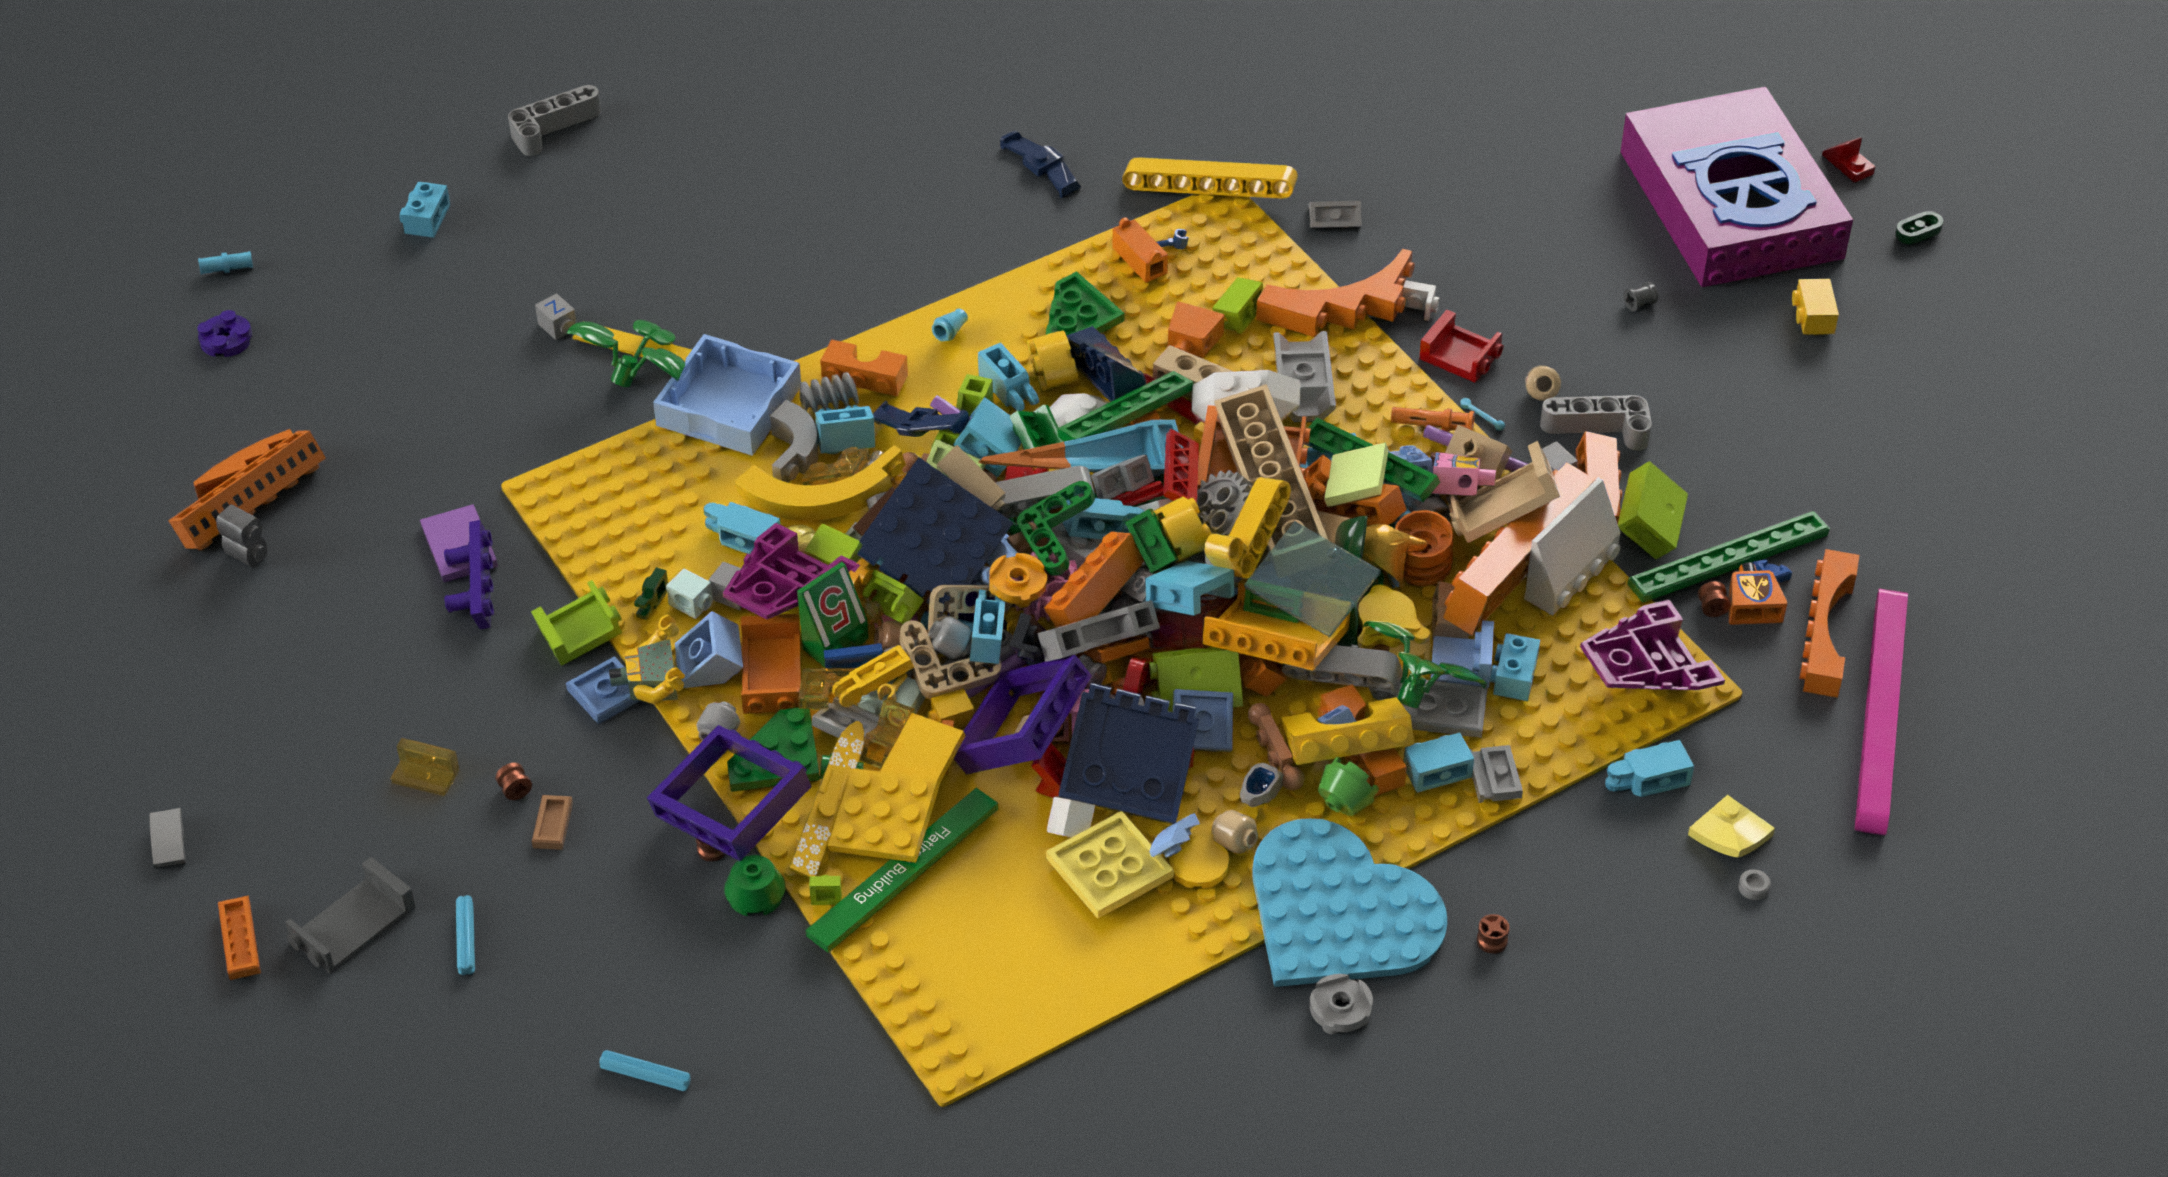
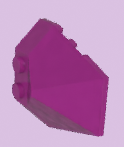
[723,523,860,620]
[1580,600,1725,690]

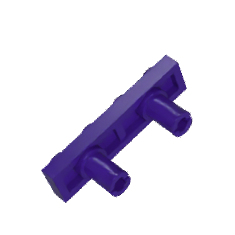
[444,520,494,630]

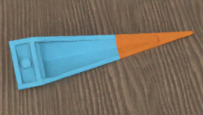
[978,419,1183,477]

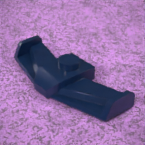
[1000,130,1081,198]
[873,401,970,437]

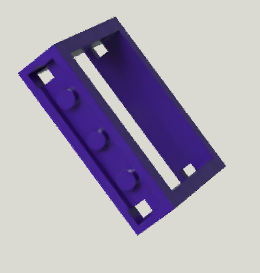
[954,655,1092,774]
[647,725,812,861]

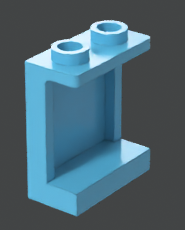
[953,397,1021,477]
[1145,560,1234,616]

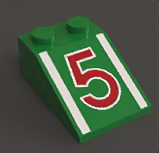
[797,562,869,668]

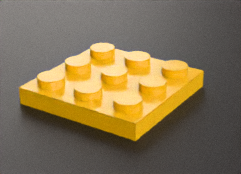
[828,768,940,863]

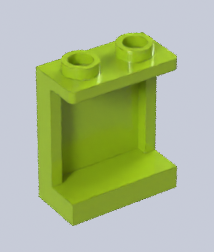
[531,580,622,666]

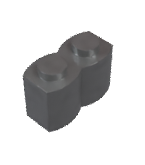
[216,504,267,568]

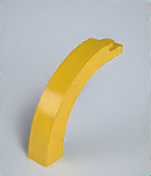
[734,444,906,520]

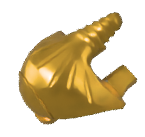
[1342,524,1428,588]

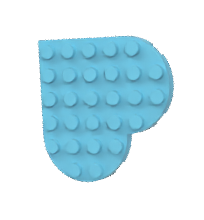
[1252,818,1447,987]

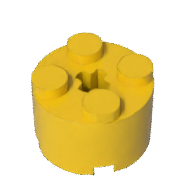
[1027,330,1078,392]
[1154,497,1212,563]

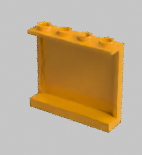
[1203,578,1351,671]

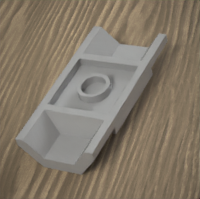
[1273,331,1336,422]

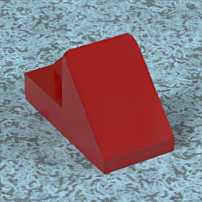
[1822,137,1875,183]
[1031,743,1067,798]

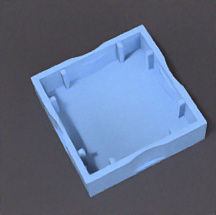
[653,334,801,456]

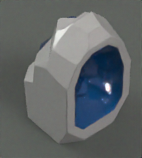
[1240,763,1284,807]

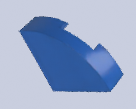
[1753,560,1792,583]

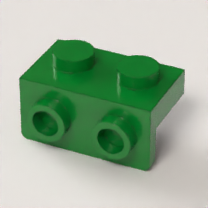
[1009,405,1065,450]

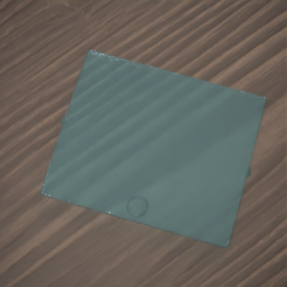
[1244,521,1380,638]

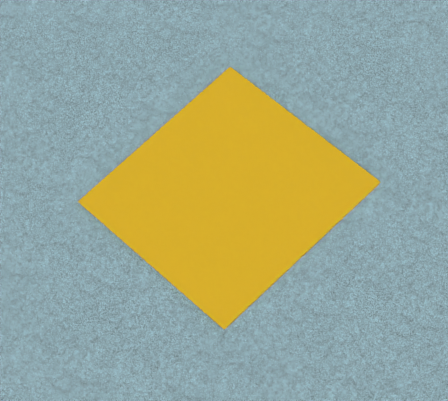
[501,194,1742,1107]

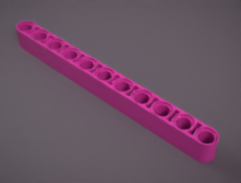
[1855,588,1908,836]

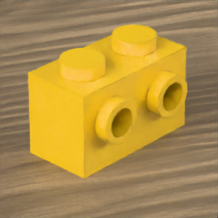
[1792,279,1839,335]

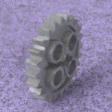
[1197,470,1252,554]

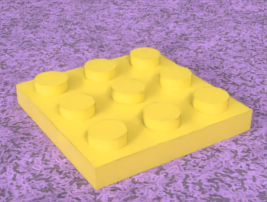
[1046,811,1174,919]

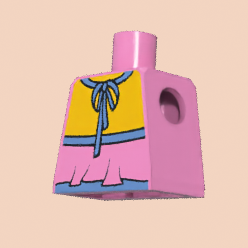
[1432,452,1496,496]

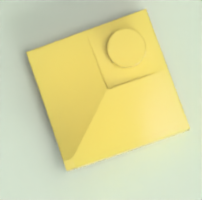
[1688,795,1775,858]

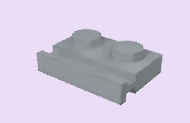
[812,697,885,746]
[1470,745,1523,803]

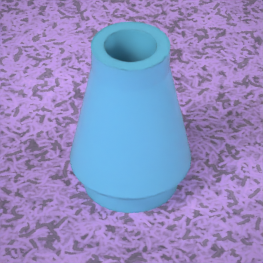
[932,309,968,342]

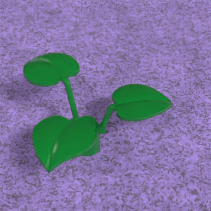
[567,320,685,387]
[1363,621,1487,708]

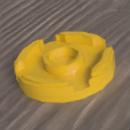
[1168,835,1229,889]

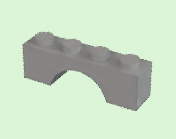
[1037,600,1160,662]

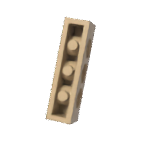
[1153,345,1233,400]

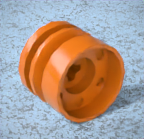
[1395,510,1454,586]

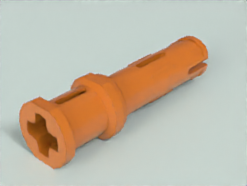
[1391,407,1475,432]

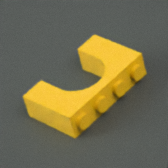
[1281,697,1414,765]

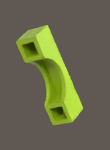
[931,374,993,449]

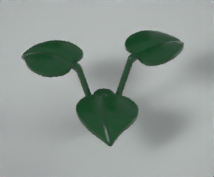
[1288,516,1378,648]

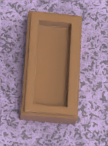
[532,795,573,850]

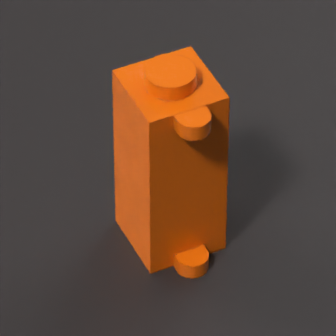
[1112,217,1168,283]

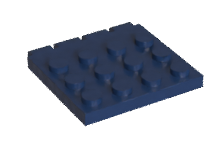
[857,457,1013,614]
[1058,683,1199,824]

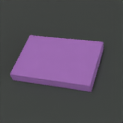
[420,504,498,582]

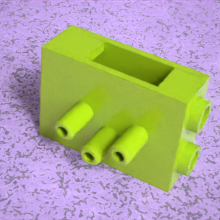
[1618,461,1688,559]
[1149,646,1243,713]

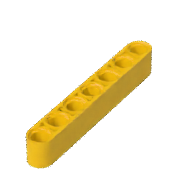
[1122,158,1298,199]

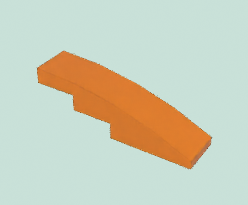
[193,429,293,500]

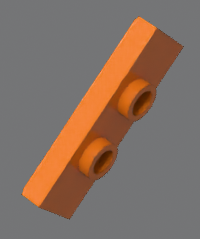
[218,896,261,980]

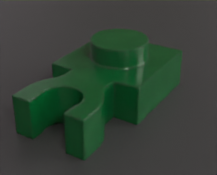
[634,567,668,620]

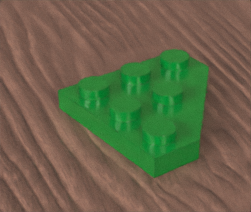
[1046,271,1125,336]
[727,706,820,792]

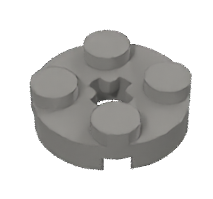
[1309,974,1373,1034]

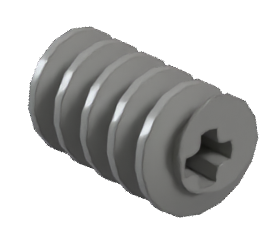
[799,372,859,414]

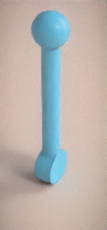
[1460,398,1505,431]

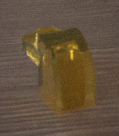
[859,699,914,769]

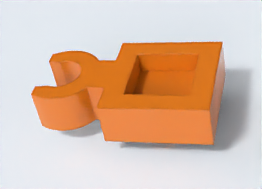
[1304,455,1331,501]

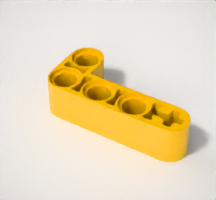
[1205,477,1291,579]

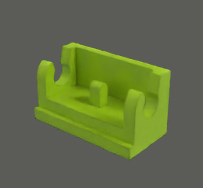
[1212,277,1264,334]
[862,570,924,624]

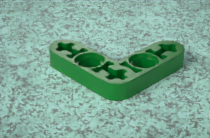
[1017,481,1095,576]

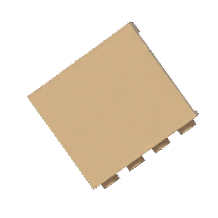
[1446,441,1561,543]

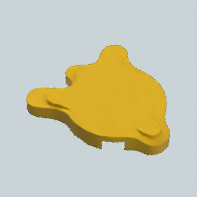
[1358,585,1430,649]

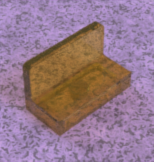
[391,738,460,796]

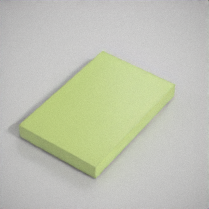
[1324,442,1389,507]

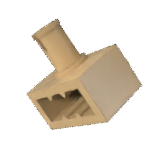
[1445,425,1512,480]

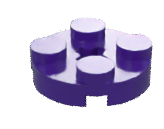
[197,310,252,357]

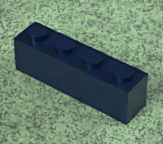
[1067,326,1146,402]

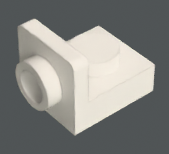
[1403,280,1440,321]

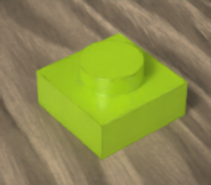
[809,875,842,905]

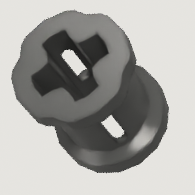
[1623,281,1659,312]

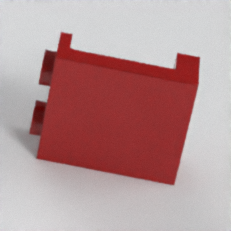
[1419,310,1504,383]

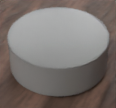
[1738,869,1771,900]

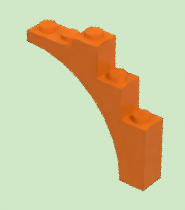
[1256,249,1415,337]

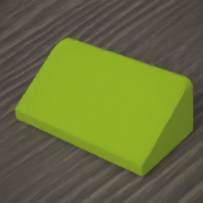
[805,524,862,565]

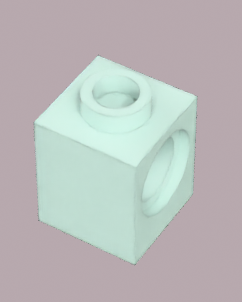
[666,568,713,619]

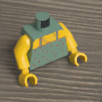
[609,615,685,704]

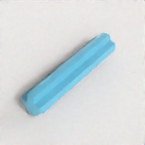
[456,895,475,975]
[599,1050,691,1091]

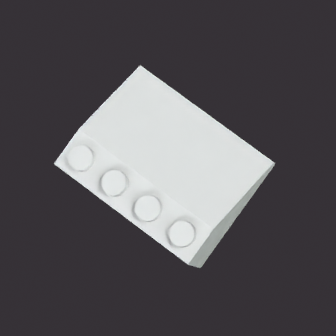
[1525,478,1620,615]

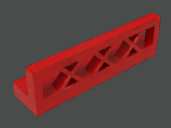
[1163,429,1199,503]

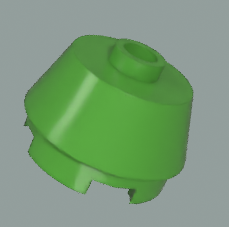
[1318,757,1379,816]

